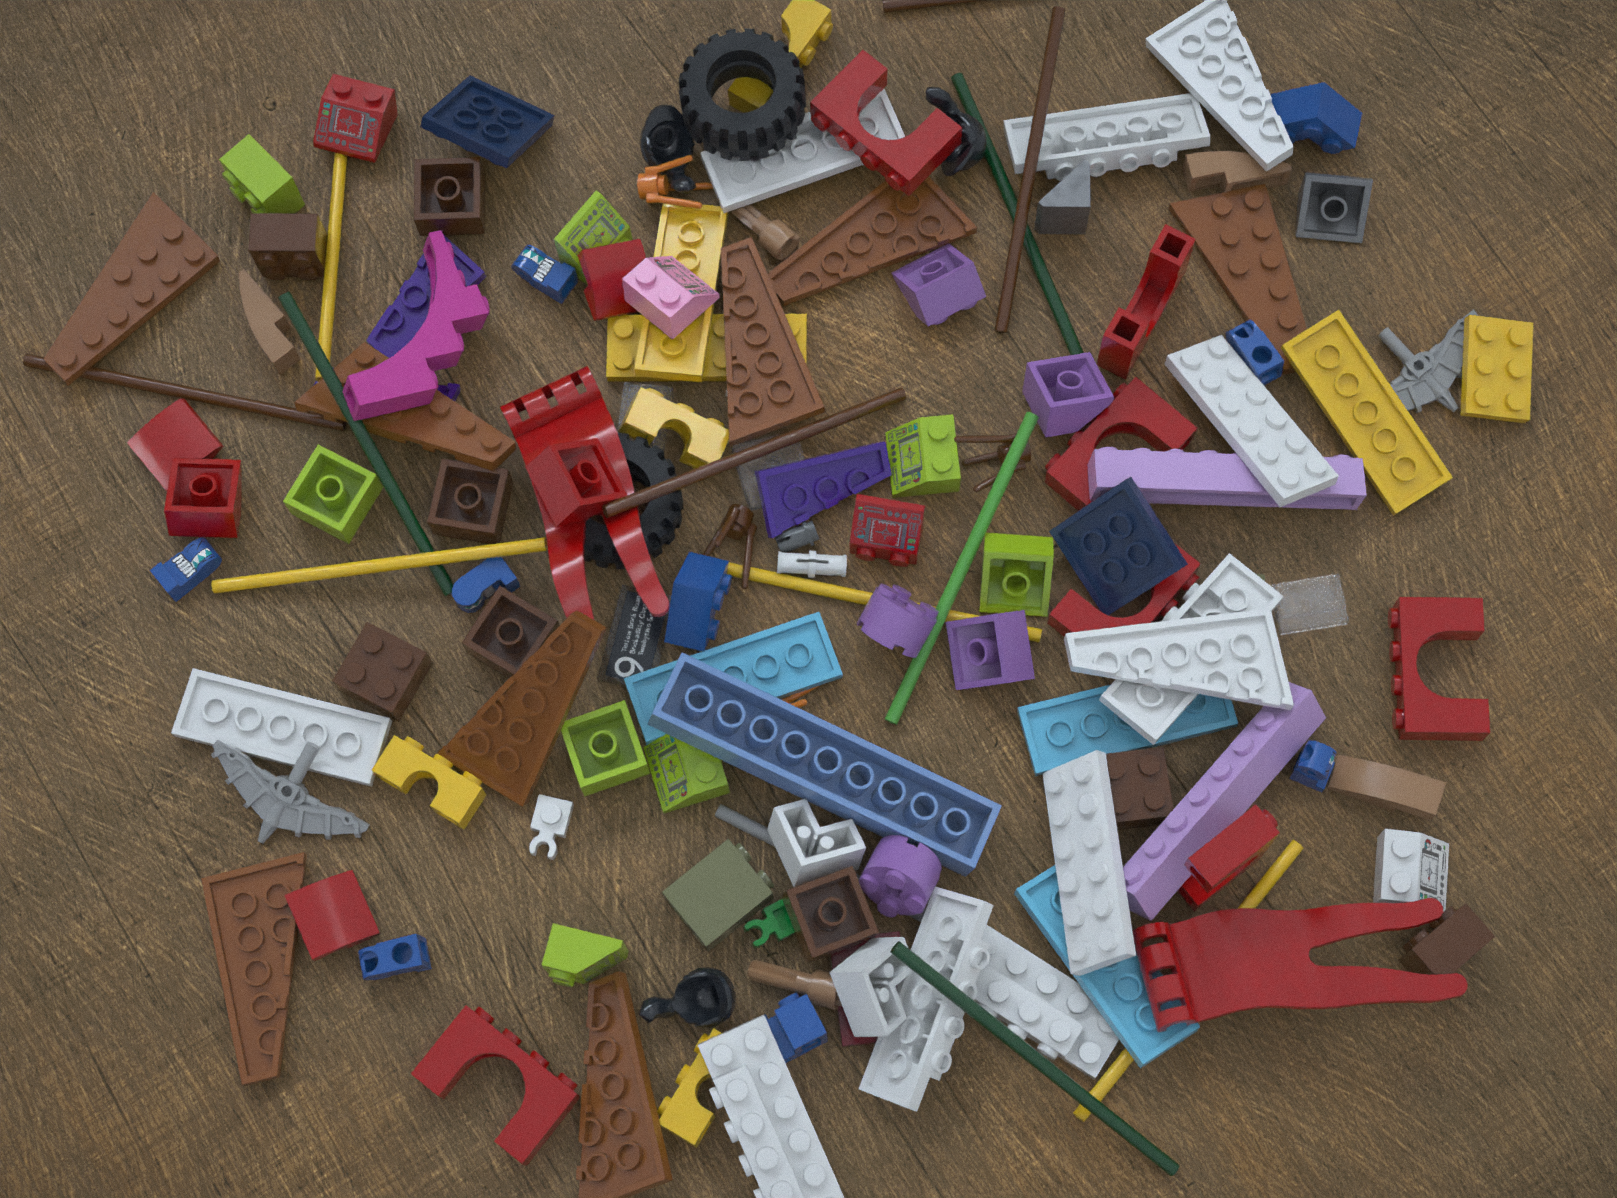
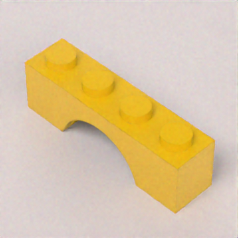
[728,0,833,113]

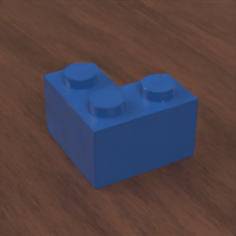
[1271,82,1362,154]
[664,552,732,651]
[764,993,828,1063]

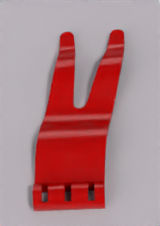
[500,366,670,620]
[1133,898,1468,1032]

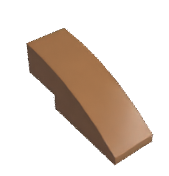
[1182,151,1292,192]
[239,269,301,375]
[1327,755,1446,821]

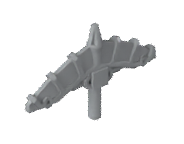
[1378,309,1478,413]
[211,740,370,844]

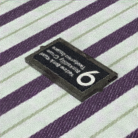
[597,584,671,690]

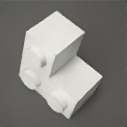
[767,799,866,887]
[829,937,913,1037]

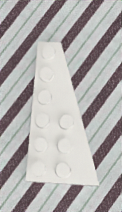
[1146,0,1293,172]
[1064,608,1294,710]

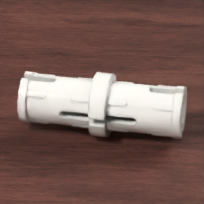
[777,550,847,578]

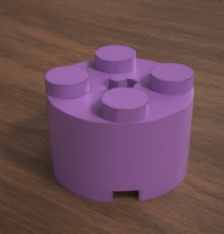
[856,584,939,658]
[859,835,942,917]

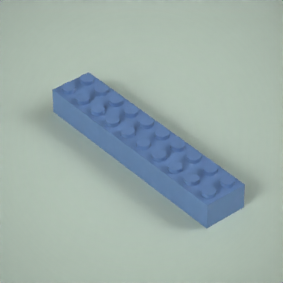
[647,652,1002,877]

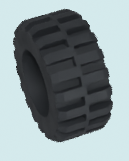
[678,28,806,161]
[584,433,684,569]

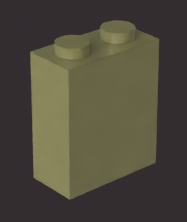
[662,839,774,952]

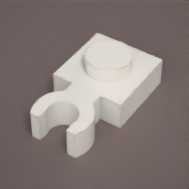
[529,794,574,860]

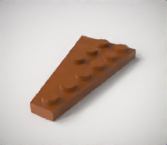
[768,176,977,306]
[1168,184,1307,375]
[43,192,220,386]
[721,237,825,447]
[295,342,516,471]
[437,610,607,807]
[201,852,307,1086]
[576,971,673,1198]

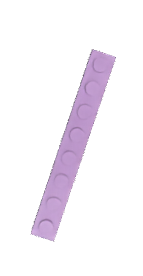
[1087,447,1367,510]
[1123,682,1326,921]

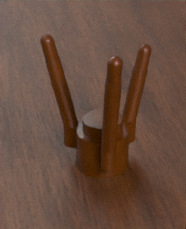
[954,433,1032,493]
[702,504,758,589]

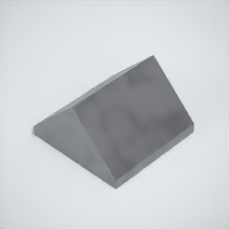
[1034,159,1091,234]
[1295,172,1373,243]

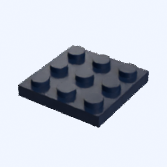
[420,75,555,168]
[1049,477,1188,615]

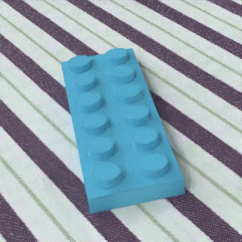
[624,612,843,745]
[1017,685,1238,776]
[1014,865,1200,1069]

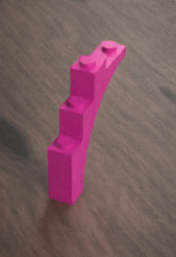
[342,230,490,421]

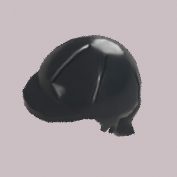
[926,86,987,176]
[639,104,696,195]
[639,967,736,1028]

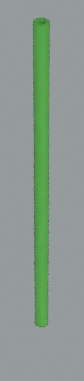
[884,412,1039,725]

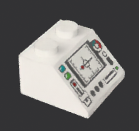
[1373,829,1449,912]

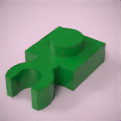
[743,899,795,948]

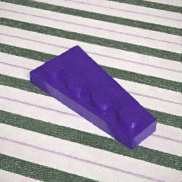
[366,234,486,358]
[754,441,892,538]

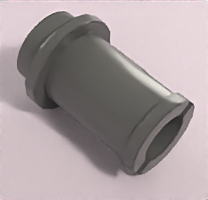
[775,521,820,553]

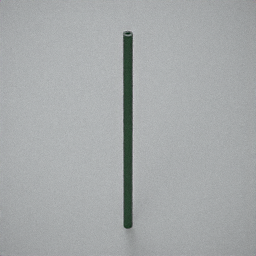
[951,73,1084,355]
[278,291,454,596]
[890,941,1180,1176]

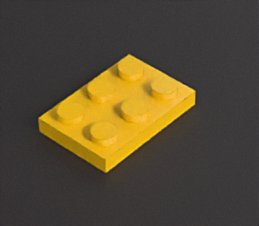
[1460,315,1533,423]

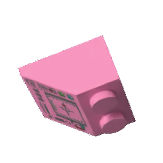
[622,256,720,340]

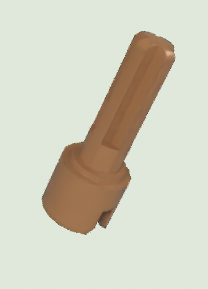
[729,204,800,261]
[747,960,842,1011]

